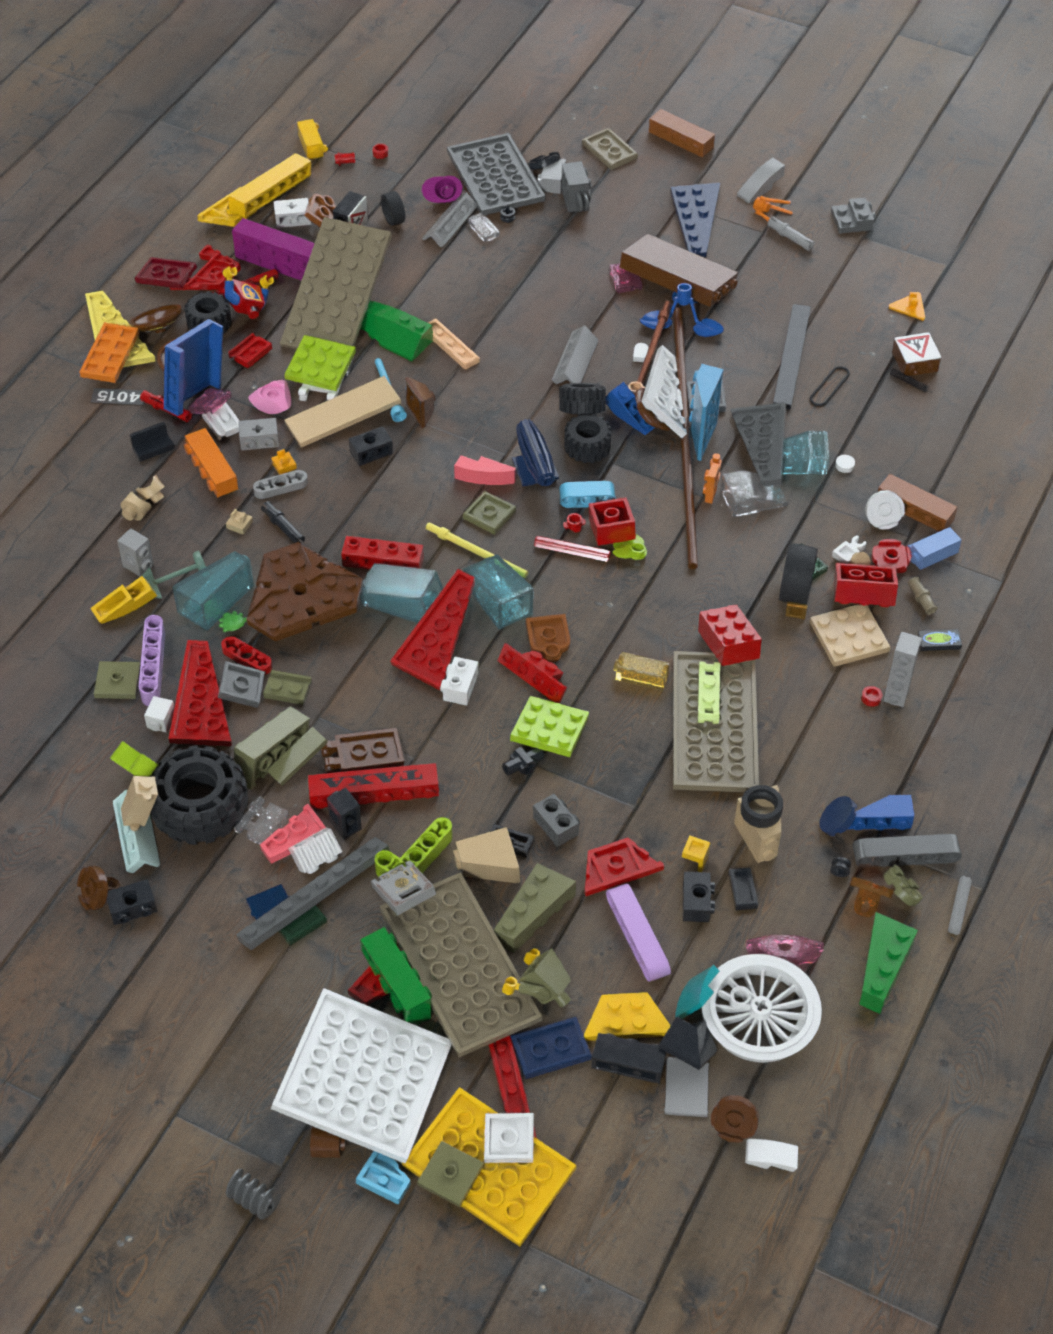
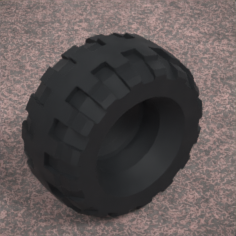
[150,745,248,845]

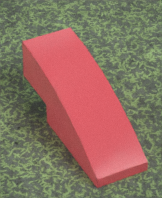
[454,455,516,485]

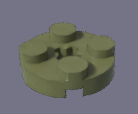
[883,865,923,907]

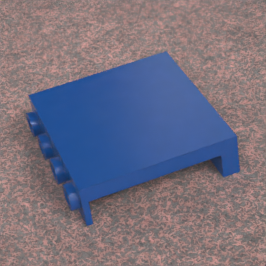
[164,319,223,416]

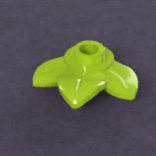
[612,534,647,560]

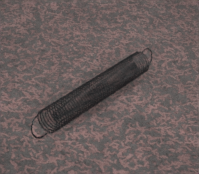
[886,368,932,393]

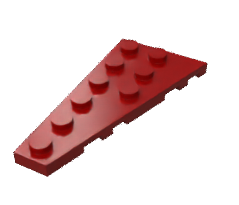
[390,569,475,691]
[169,640,232,746]

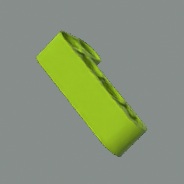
[110,741,158,777]
[375,817,452,877]

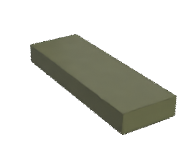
[266,727,328,786]

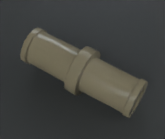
[908,577,938,615]

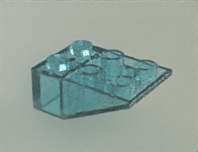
[783,431,829,475]

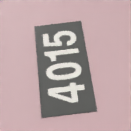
[91,388,144,405]

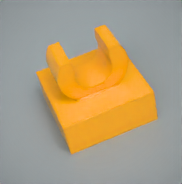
[271,449,297,475]

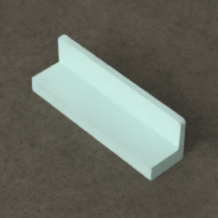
[113,790,160,873]

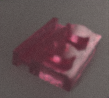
[609,263,642,293]
[189,388,232,414]

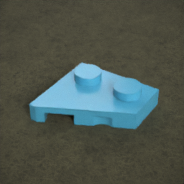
[356,1151,410,1204]

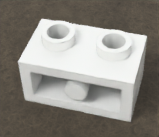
[440,657,479,706]

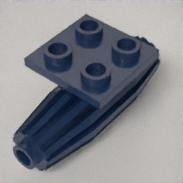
[512,419,559,487]

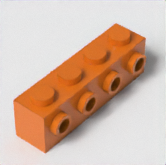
[184,428,238,498]

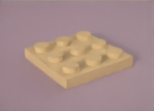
[810,604,890,667]

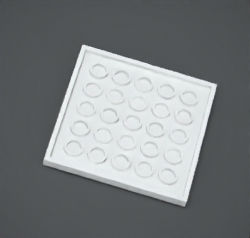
[271,988,452,1163]

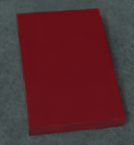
[134,257,197,289]

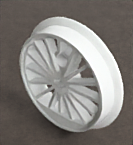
[702,954,822,1062]

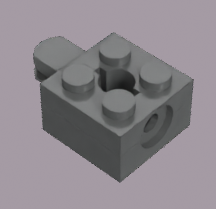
[561,161,592,212]

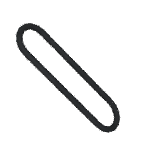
[810,366,850,406]

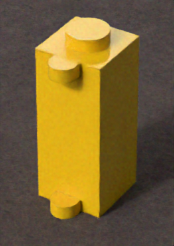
[297,119,328,159]

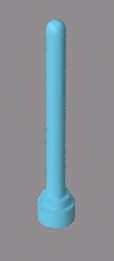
[375,358,407,422]

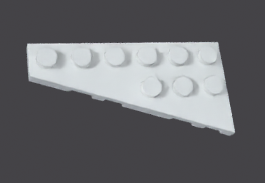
[641,345,687,438]

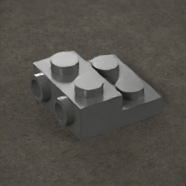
[831,198,876,234]

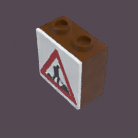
[892,332,941,377]

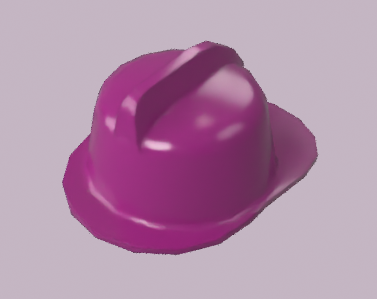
[422,176,463,203]

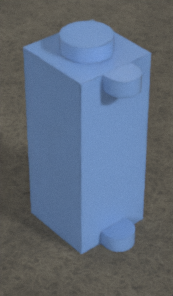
[908,527,961,570]

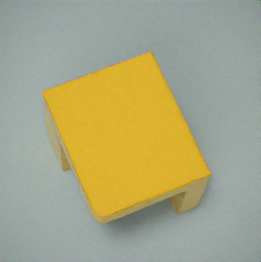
[682,836,710,872]

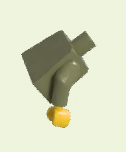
[502,948,571,1008]

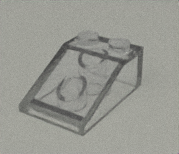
[721,470,788,517]

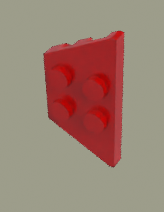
[585,838,664,896]

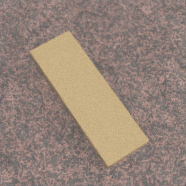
[285,376,401,448]

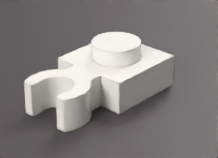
[832,536,867,564]

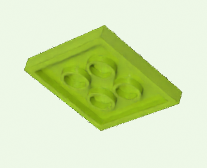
[284,335,356,392]
[510,696,589,757]

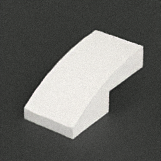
[745,1139,798,1172]

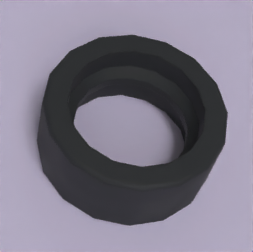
[381,191,406,226]
[741,785,783,828]

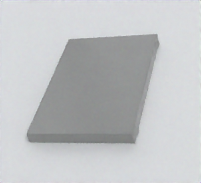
[664,1057,709,1117]

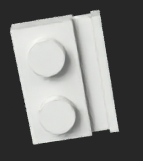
[202,402,239,440]

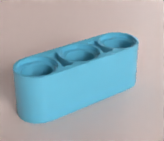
[559,481,616,508]

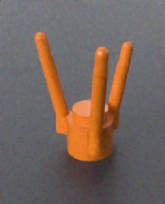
[753,196,793,221]

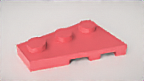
[260,803,326,864]

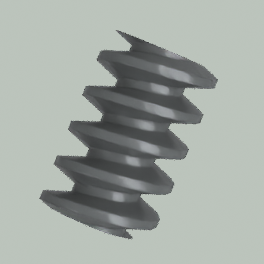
[226,1168,281,1220]

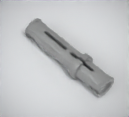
[767,216,815,251]

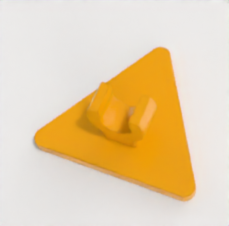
[889,292,925,321]

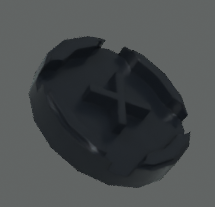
[528,151,561,170]

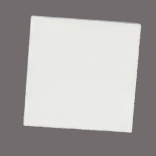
[484,1113,534,1163]

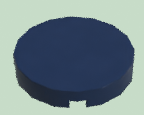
[820,796,857,836]

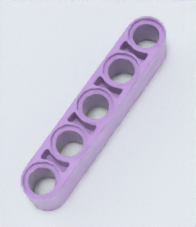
[139,615,165,706]
[606,884,671,982]

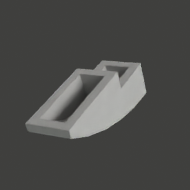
[737,157,785,204]

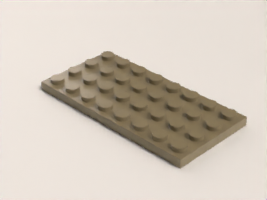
[280,217,392,350]
[673,651,759,792]
[380,872,542,1058]

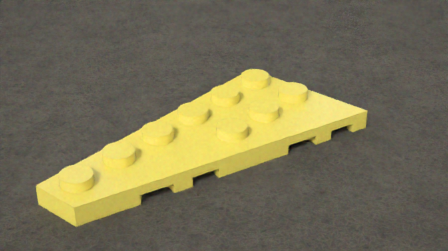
[85,291,156,367]

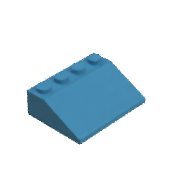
[689,364,723,461]

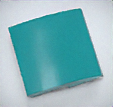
[675,965,720,1019]

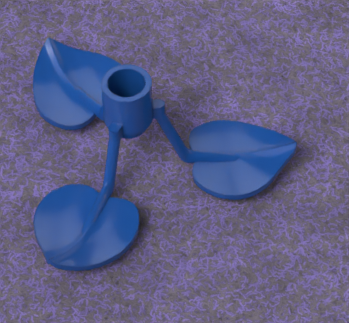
[640,283,724,337]

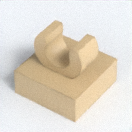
[226,509,253,535]

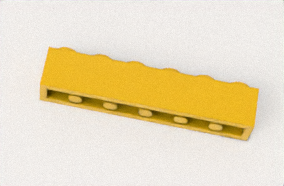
[229,153,311,218]

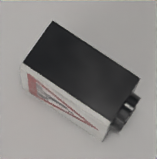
[333,191,368,226]

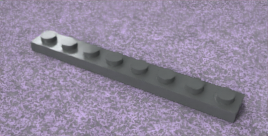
[236,837,390,950]

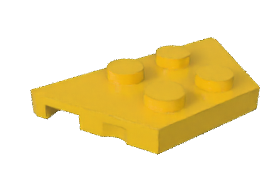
[197,187,257,227]
[584,992,671,1041]

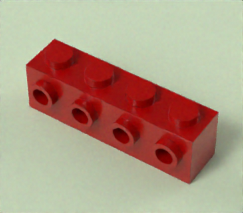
[341,536,424,576]

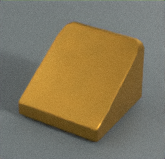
[785,602,808,619]

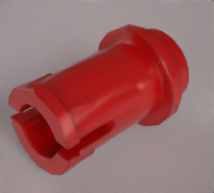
[334,152,355,166]

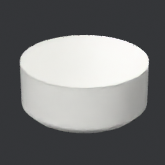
[835,455,855,473]

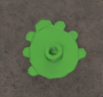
[219,611,247,632]

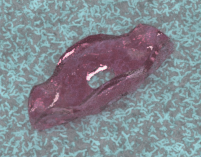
[746,935,824,966]

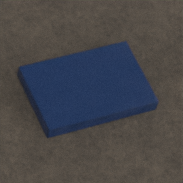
[511,1017,592,1080]

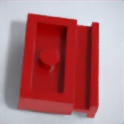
[228,333,273,368]

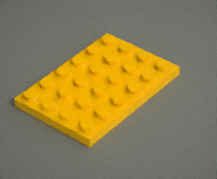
[402,1087,577,1247]

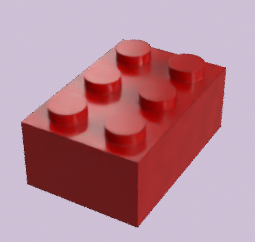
[833,563,898,607]
[698,605,762,666]

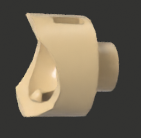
[135,475,165,504]
[121,491,151,521]

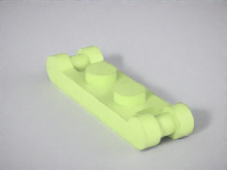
[698,661,720,724]

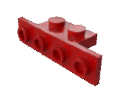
[497,643,567,704]

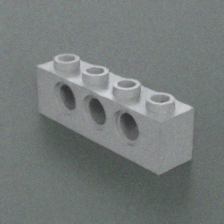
[884,632,922,707]

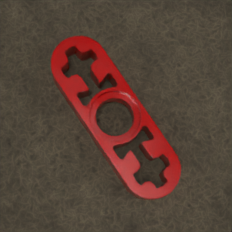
[221,636,272,675]

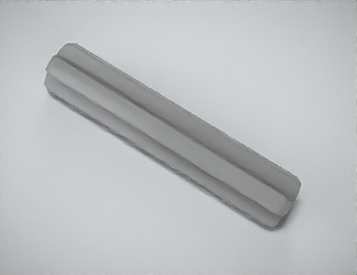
[948,876,972,935]

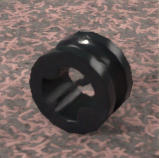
[500,206,515,223]
[830,857,851,877]

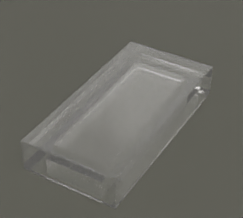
[468,213,499,242]

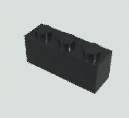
[591,1033,666,1084]

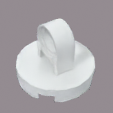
[865,490,905,530]

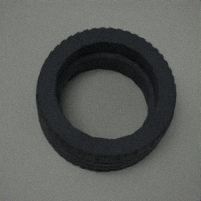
[779,543,818,605]

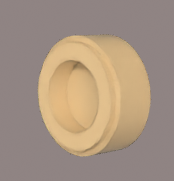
[851,552,870,565]

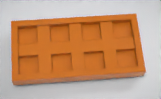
[79,322,139,383]

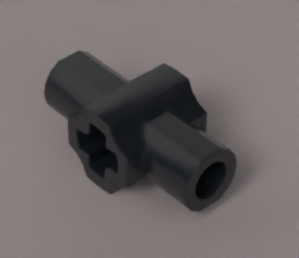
[502,747,544,776]

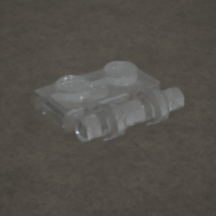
[234,796,289,845]

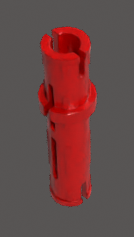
[140,390,192,422]

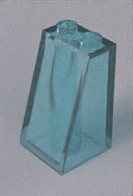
[172,551,254,631]
[463,554,534,630]
[360,563,443,623]

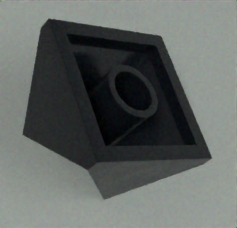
[658,1016,717,1070]

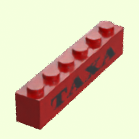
[308,763,439,809]

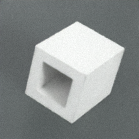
[144,696,174,732]

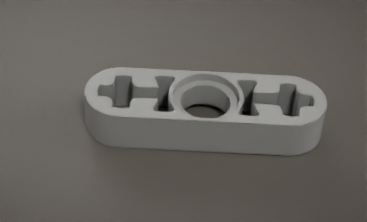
[253,470,308,499]

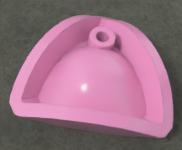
[248,380,291,414]

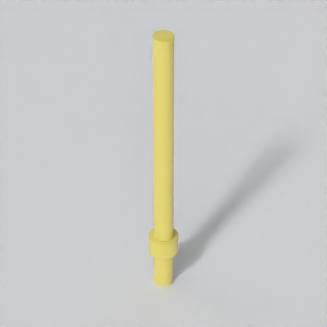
[426,522,528,578]

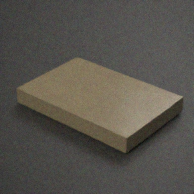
[582,128,638,170]

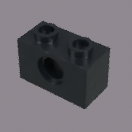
[349,426,393,466]
[327,787,362,840]
[683,872,715,922]
[107,879,157,925]

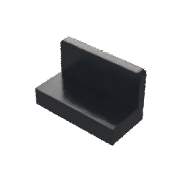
[130,422,175,462]

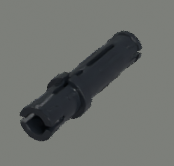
[261,501,305,544]

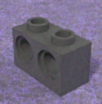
[533,794,580,847]

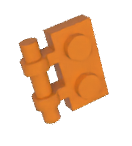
[703,453,722,504]

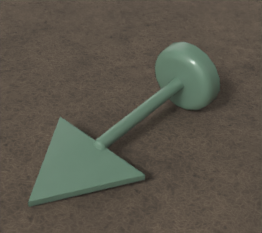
[142,550,209,599]

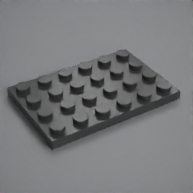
[447,133,545,216]

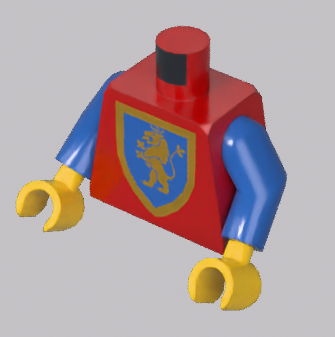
[223,267,274,319]

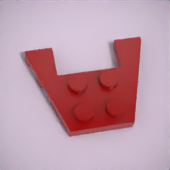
[169,244,241,290]

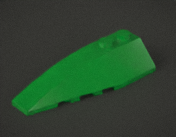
[360,301,433,361]

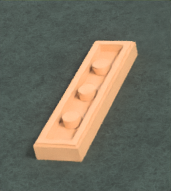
[428,319,480,370]

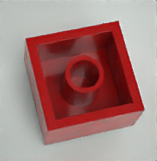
[589,497,636,546]

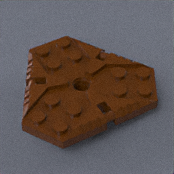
[246,542,363,642]

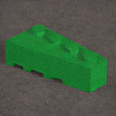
[859,912,918,1014]
[360,927,432,1026]

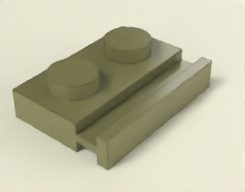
[263,670,312,705]

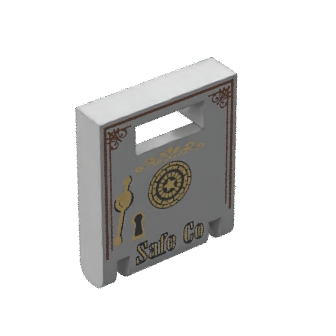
[371,860,436,915]

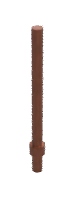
[637,301,671,385]

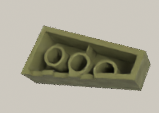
[234,706,310,790]
[494,863,576,953]

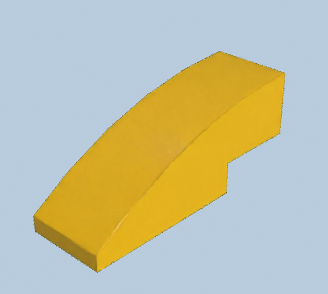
[90,576,157,624]

